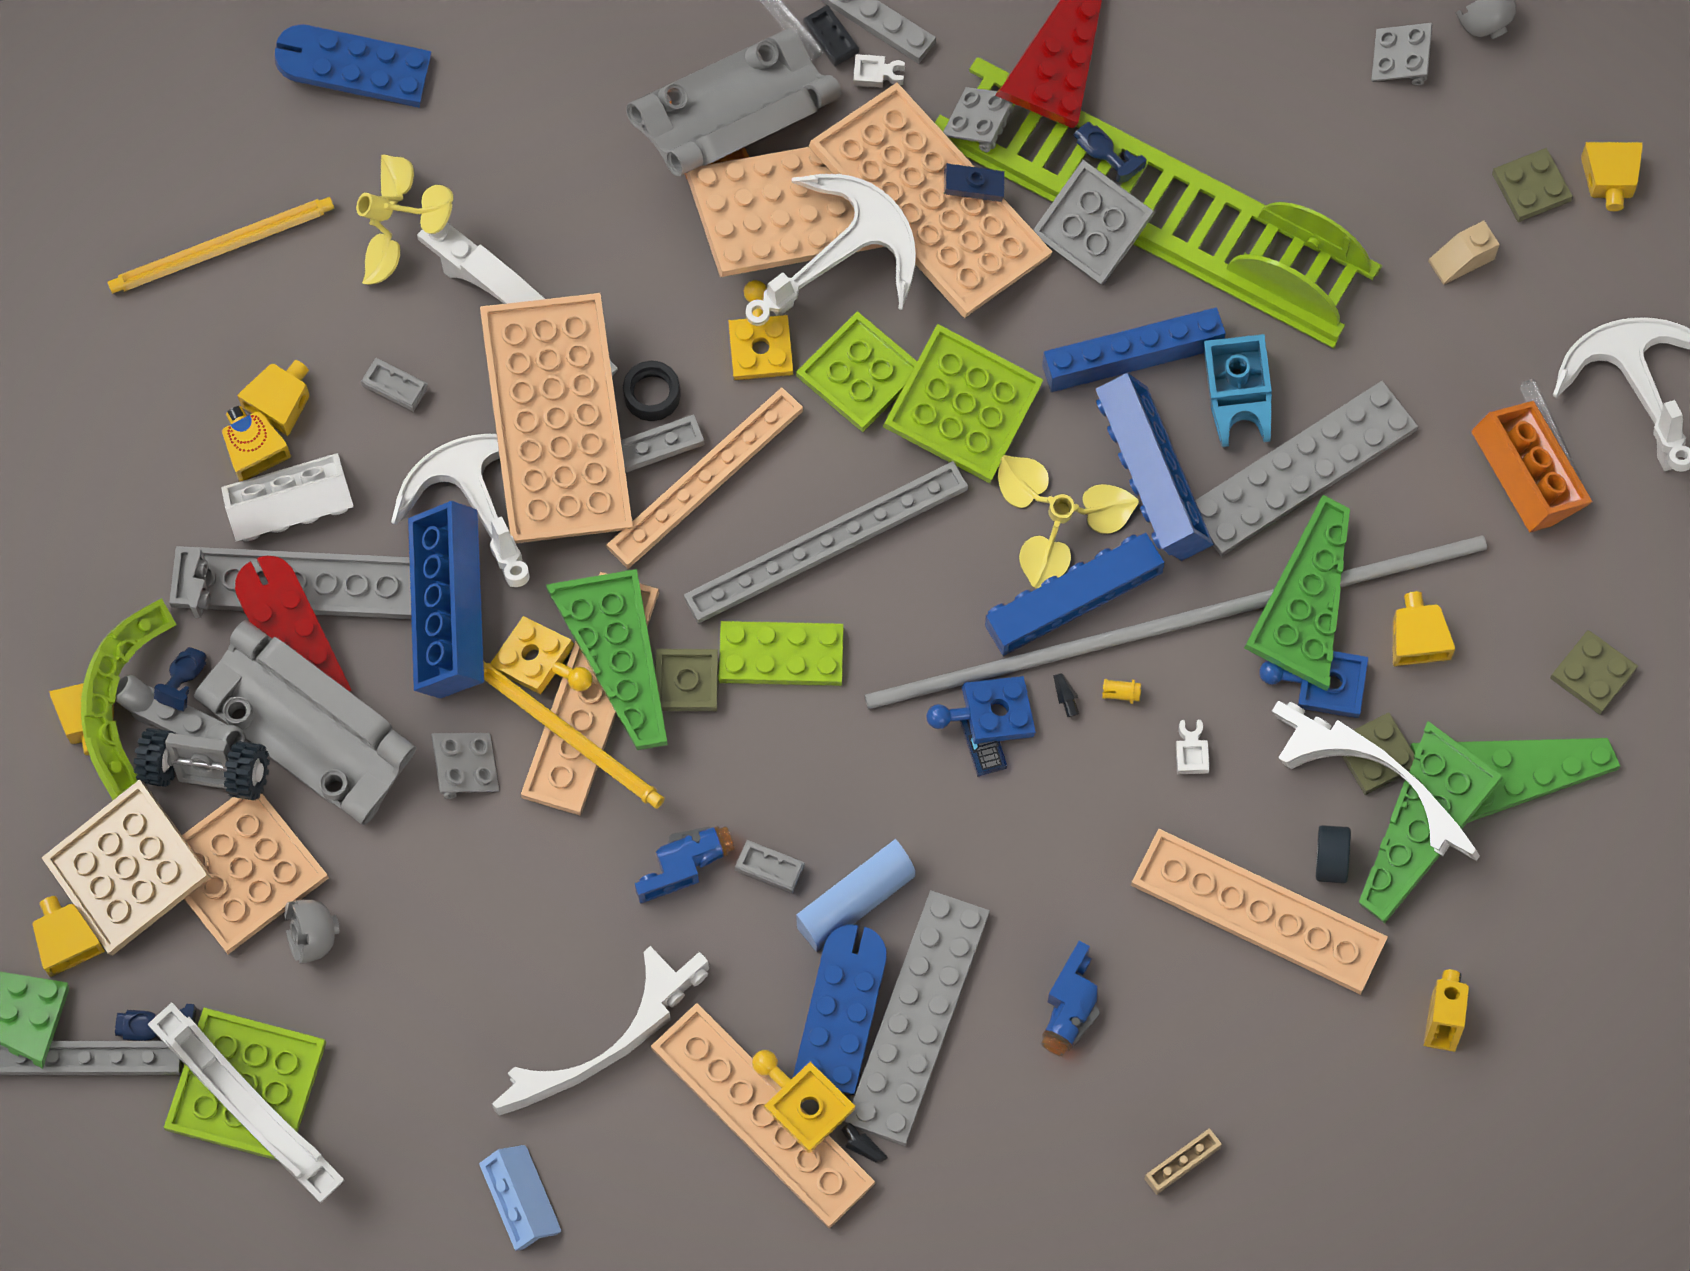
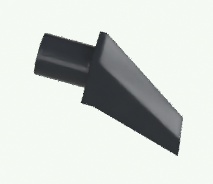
[1053,673,1079,718]
[841,1123,888,1163]

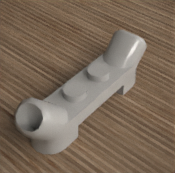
[115,675,245,752]

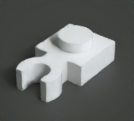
[853,54,905,88]
[1176,720,1209,774]

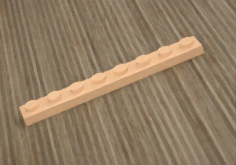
[607,387,803,569]

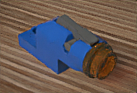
[634,826,735,904]
[1041,941,1100,1056]

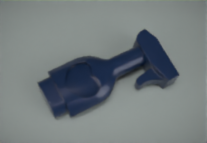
[1074,122,1147,183]
[154,647,207,712]
[115,1004,197,1041]

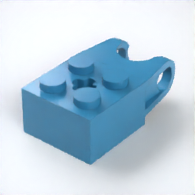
[1204,334,1272,447]

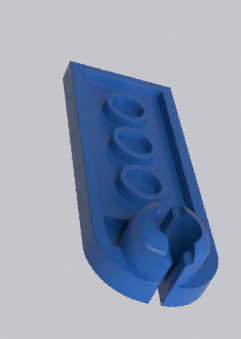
[275,24,431,108]
[793,925,887,1095]

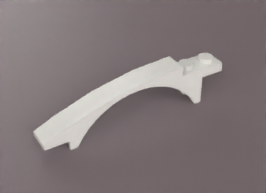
[417,222,618,376]
[1272,701,1480,861]
[492,946,709,1116]
[148,1002,345,1203]

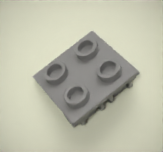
[1371,23,1433,85]
[943,87,1014,152]
[431,733,499,799]

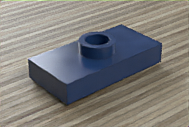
[944,163,1005,202]

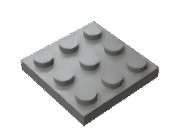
[1033,160,1156,285]

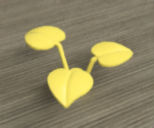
[356,155,453,285]
[998,455,1139,588]

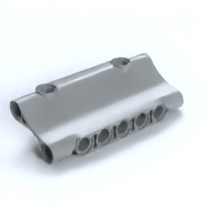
[626,28,841,176]
[194,620,417,826]

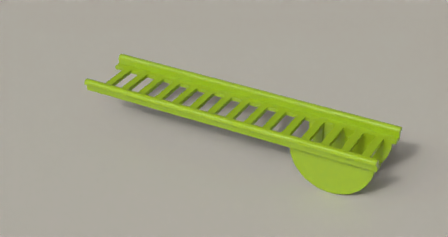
[935,57,1382,349]

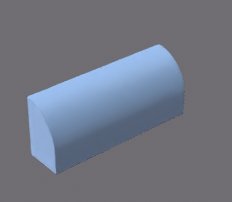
[796,839,915,952]

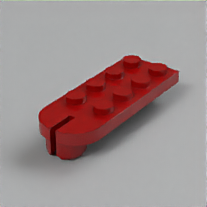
[235,555,352,692]

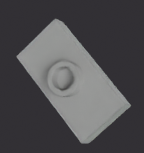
[361,358,429,412]
[735,840,805,893]

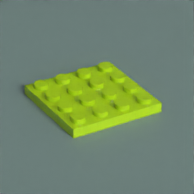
[883,324,1043,483]
[164,1008,327,1161]

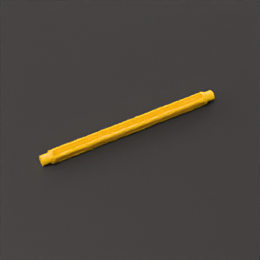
[107,196,334,294]
[483,661,665,809]

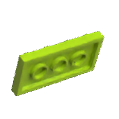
[719,621,844,686]

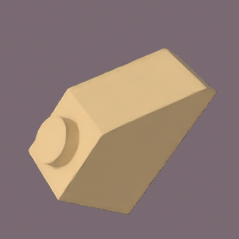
[1428,221,1500,285]

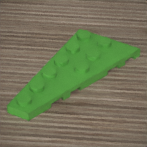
[1244,495,1350,691]
[546,569,668,750]
[1359,721,1503,924]
[1410,738,1620,823]
[0,972,69,1069]

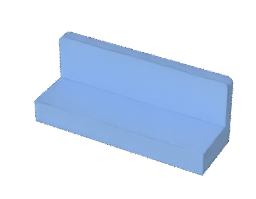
[479,1145,561,1251]

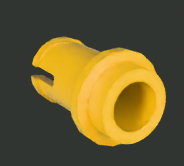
[1102,679,1141,704]

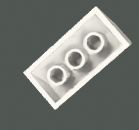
[221,453,354,541]

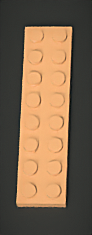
[521,572,659,816]
[1131,829,1388,995]
[651,1003,875,1229]

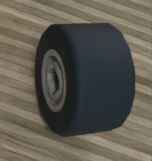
[1316,825,1351,883]

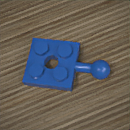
[1259,651,1368,718]
[926,676,1036,744]

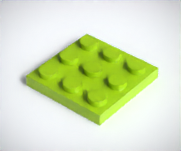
[796,311,917,432]

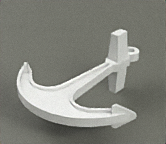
[746,174,916,326]
[1553,318,1690,472]
[391,434,530,587]

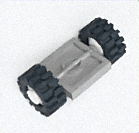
[134,728,270,800]

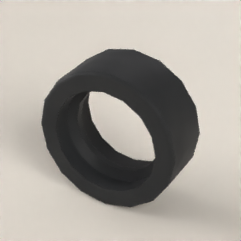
[623,360,681,421]

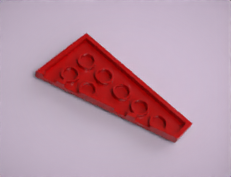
[995,0,1102,128]

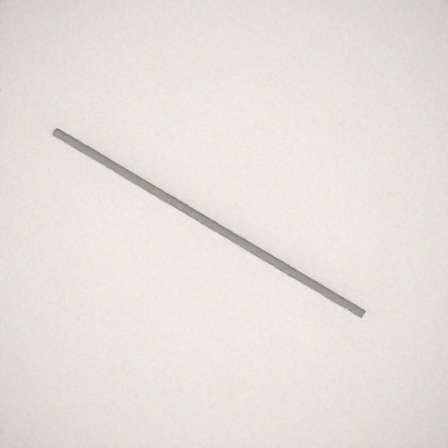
[865,535,1487,710]

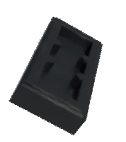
[803,5,859,67]

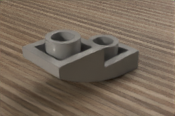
[185,547,211,619]

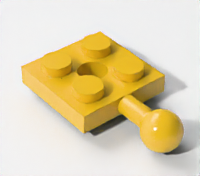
[728,280,793,380]
[491,616,593,695]
[752,1050,855,1153]

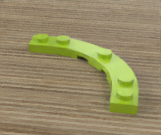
[81,598,177,800]

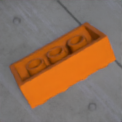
[1471,400,1593,533]

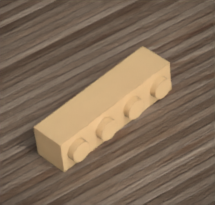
[1144,1128,1222,1195]

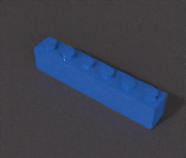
[1042,307,1226,392]
[985,533,1164,656]

